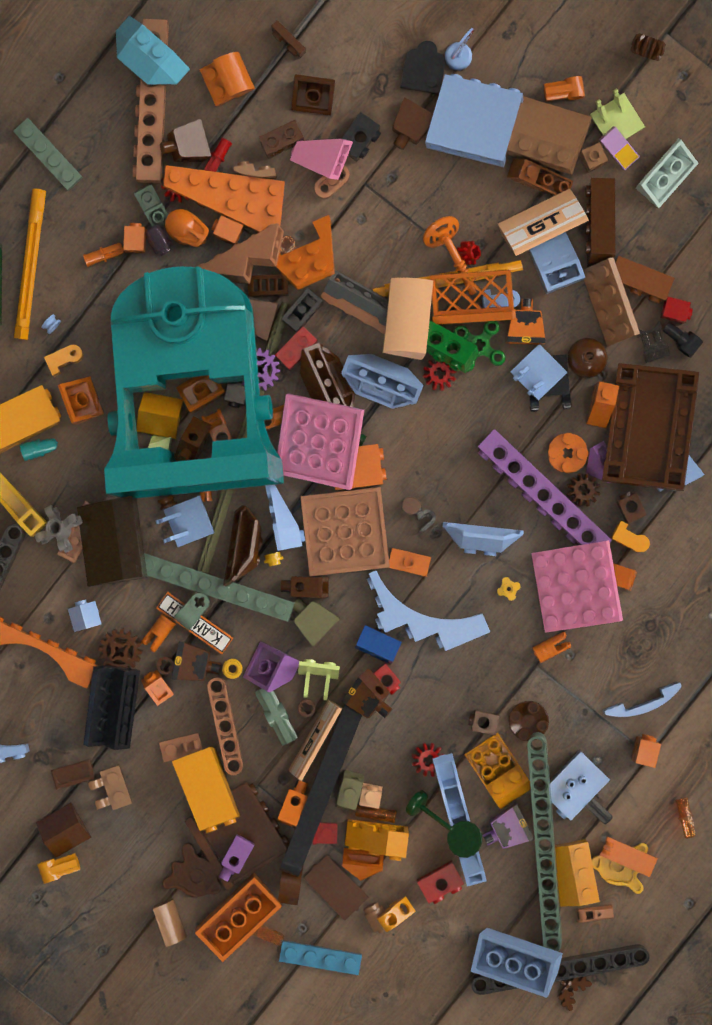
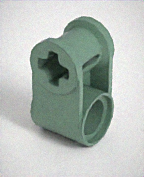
[174,593,210,631]

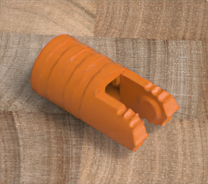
[141,613,176,653]
[532,632,571,663]

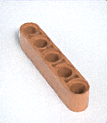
[207,677,243,775]

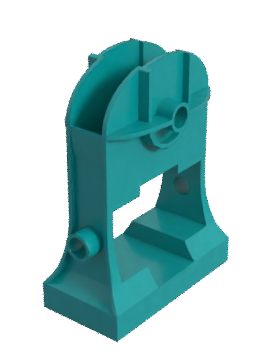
[104,266,284,498]

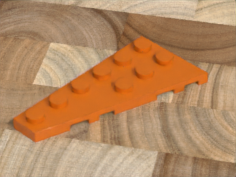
[163,165,285,233]

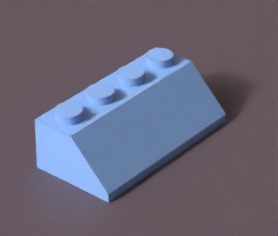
[471,928,563,998]

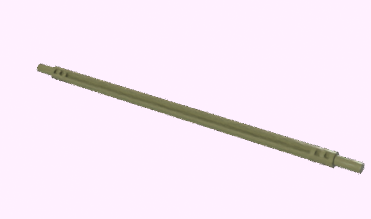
[189,302,289,601]

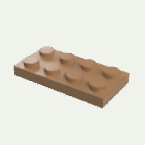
[583,257,640,347]

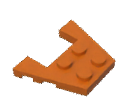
[276,215,335,290]

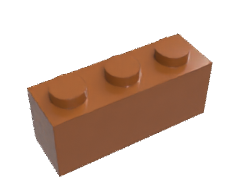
[615,256,675,304]

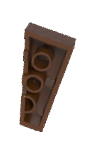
[585,178,616,268]

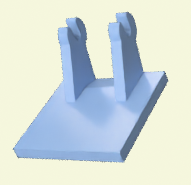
[510,344,567,401]
[156,496,215,547]

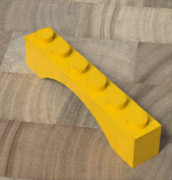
[0,472,47,537]

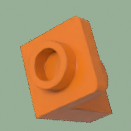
[141,670,174,706]

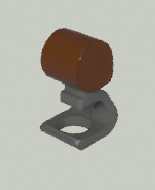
[402,497,436,532]

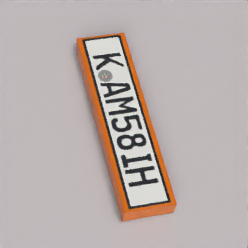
[156,592,234,654]

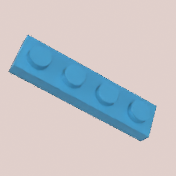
[279,940,362,975]

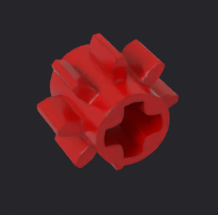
[456,241,481,265]

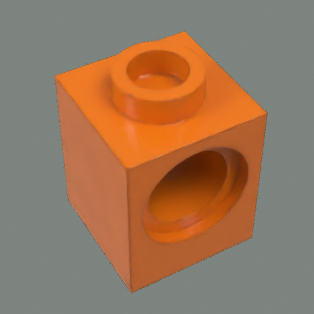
[211,215,244,245]
[123,223,146,253]

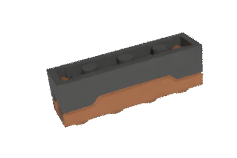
[320,270,388,334]

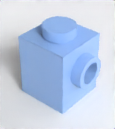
[68,599,101,632]

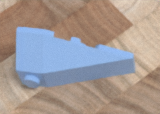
[265,485,305,551]

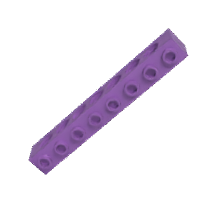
[477,429,612,545]

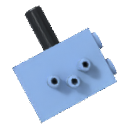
[544,750,612,824]

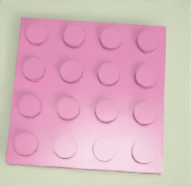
[277,394,364,490]
[531,540,623,633]

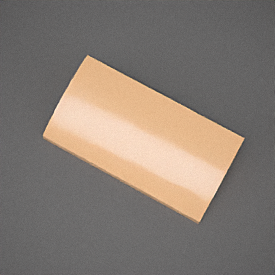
[383,278,433,360]

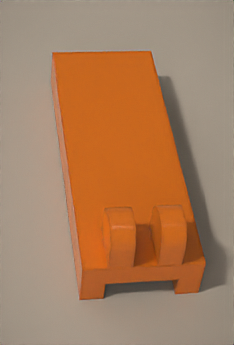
[599,836,658,877]

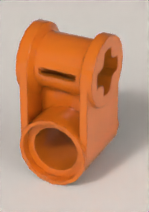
[201,408,232,441]

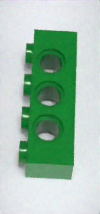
[426,320,478,373]

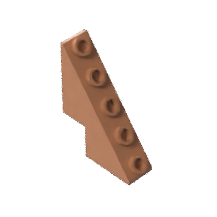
[197,223,284,284]

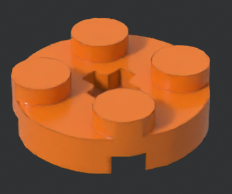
[548,433,588,473]

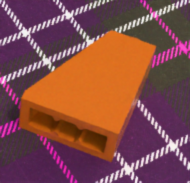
[586,381,619,428]

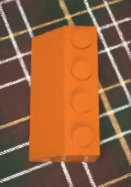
[195,873,282,962]

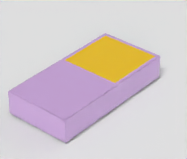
[599,126,640,170]

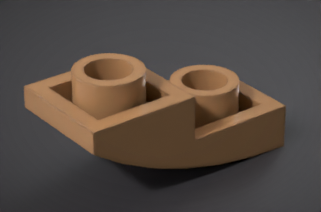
[234,161,277,179]

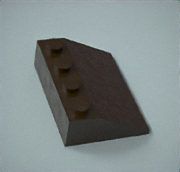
[77,496,148,587]

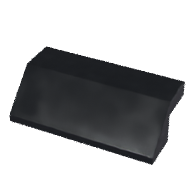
[83,665,140,750]

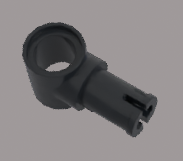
[663,322,703,358]

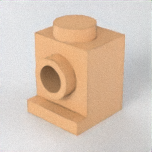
[359,783,383,809]

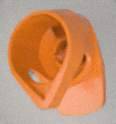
[165,209,209,247]

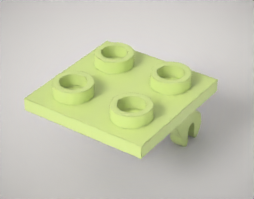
[590,88,645,139]
[298,659,340,701]

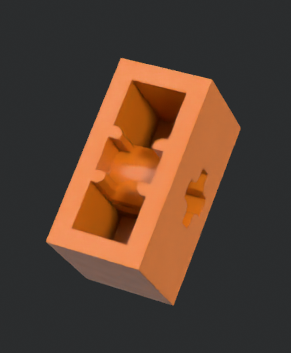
[631,734,661,768]

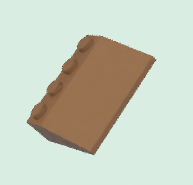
[506,96,592,175]

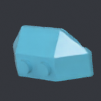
[116,16,190,85]

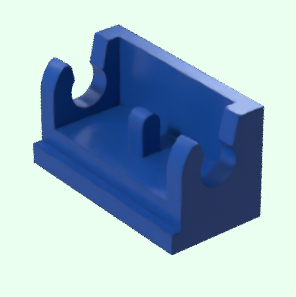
[355,625,402,665]

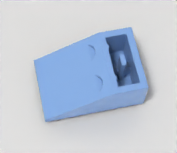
[529,232,585,294]

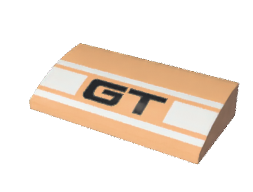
[498,189,589,256]
[289,699,342,781]

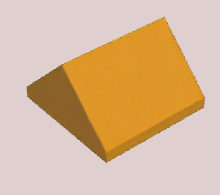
[137,392,183,439]

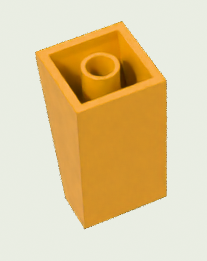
[0,385,61,454]
[172,747,240,834]

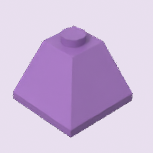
[243,641,299,692]

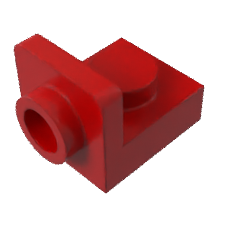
[313,822,338,845]

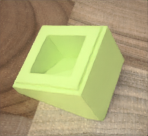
[148,435,172,451]

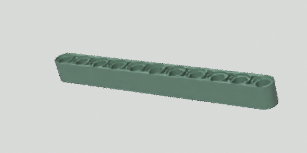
[527,732,562,951]

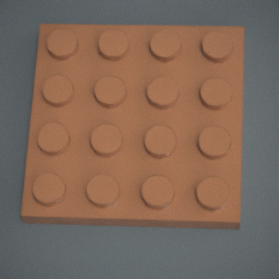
[300,487,390,576]

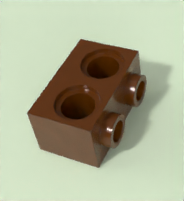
[259,120,304,159]

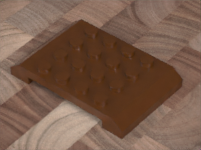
[602,363,699,491]

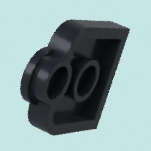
[400,41,445,95]

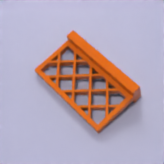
[430,269,516,324]

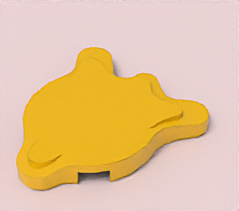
[592,843,648,894]

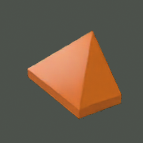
[342,848,384,881]

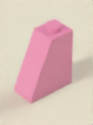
[290,139,353,180]

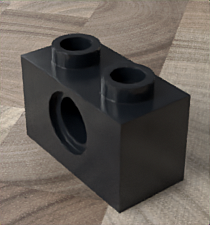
[342,112,381,162]
[281,288,323,333]

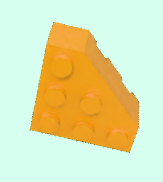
[345,819,409,861]

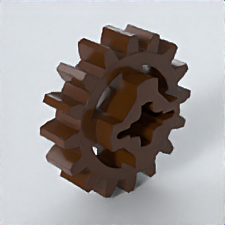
[98,628,143,668]

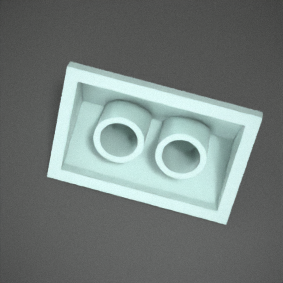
[635,138,698,208]

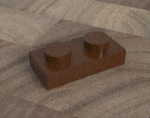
[271,20,306,58]

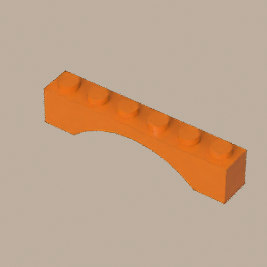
[0,616,99,688]

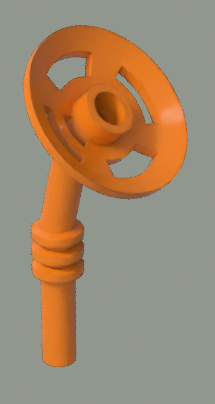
[423,216,477,296]

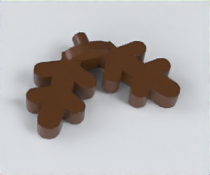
[558,976,592,1011]

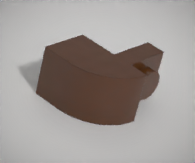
[278,865,304,905]

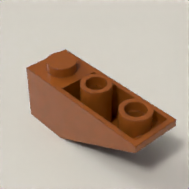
[507,158,573,196]

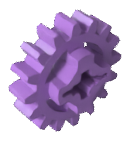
[241,348,280,391]

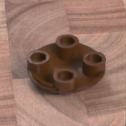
[509,701,549,741]

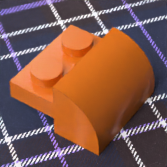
[199,52,255,106]

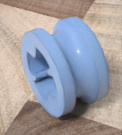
[41,314,61,334]

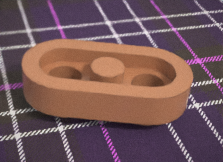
[314,166,350,199]

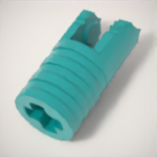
[20,438,58,461]

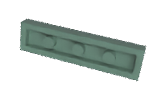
[13,118,83,191]

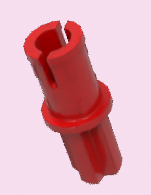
[203,138,232,172]

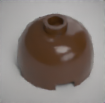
[567,338,608,378]

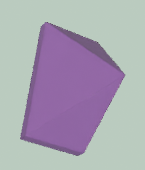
[586,441,610,483]

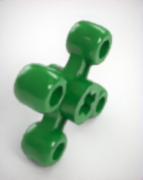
[453,321,506,372]

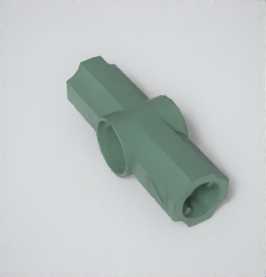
[255,688,298,746]

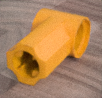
[37,853,81,884]

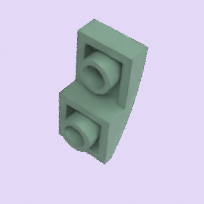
[134,183,168,230]

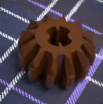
[631,33,666,61]
[566,473,600,507]

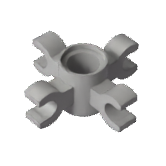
[34,505,83,553]

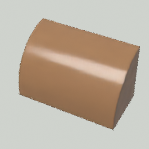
[153,899,187,947]

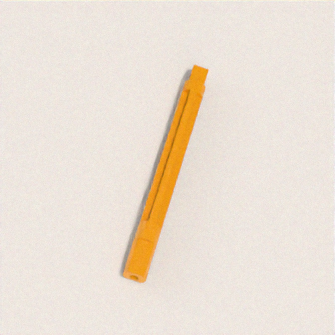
[14,188,46,340]
[372,260,523,298]

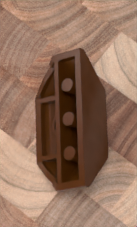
[300,343,355,407]
[223,505,263,586]

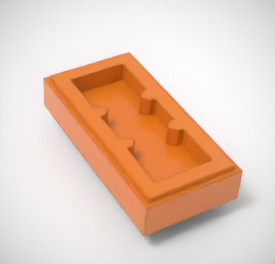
[388,548,431,577]

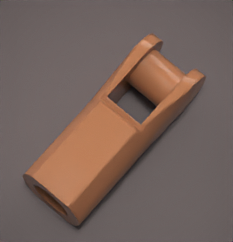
[576,905,614,923]

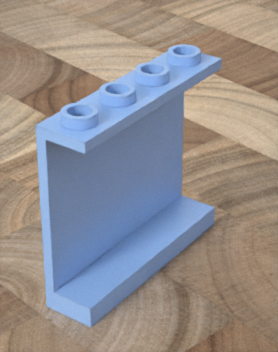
[425,74,523,167]

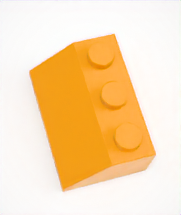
[549,839,600,907]

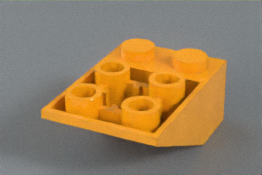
[464,733,531,809]

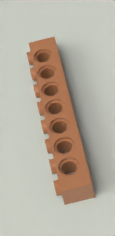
[133,19,169,184]

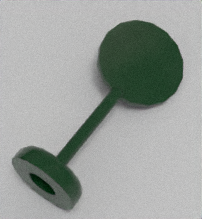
[406,790,482,858]

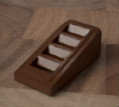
[248,274,288,296]

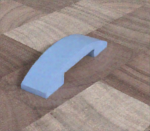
[603,681,682,717]

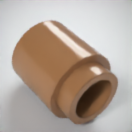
[364,902,385,934]

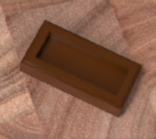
[51,759,96,790]

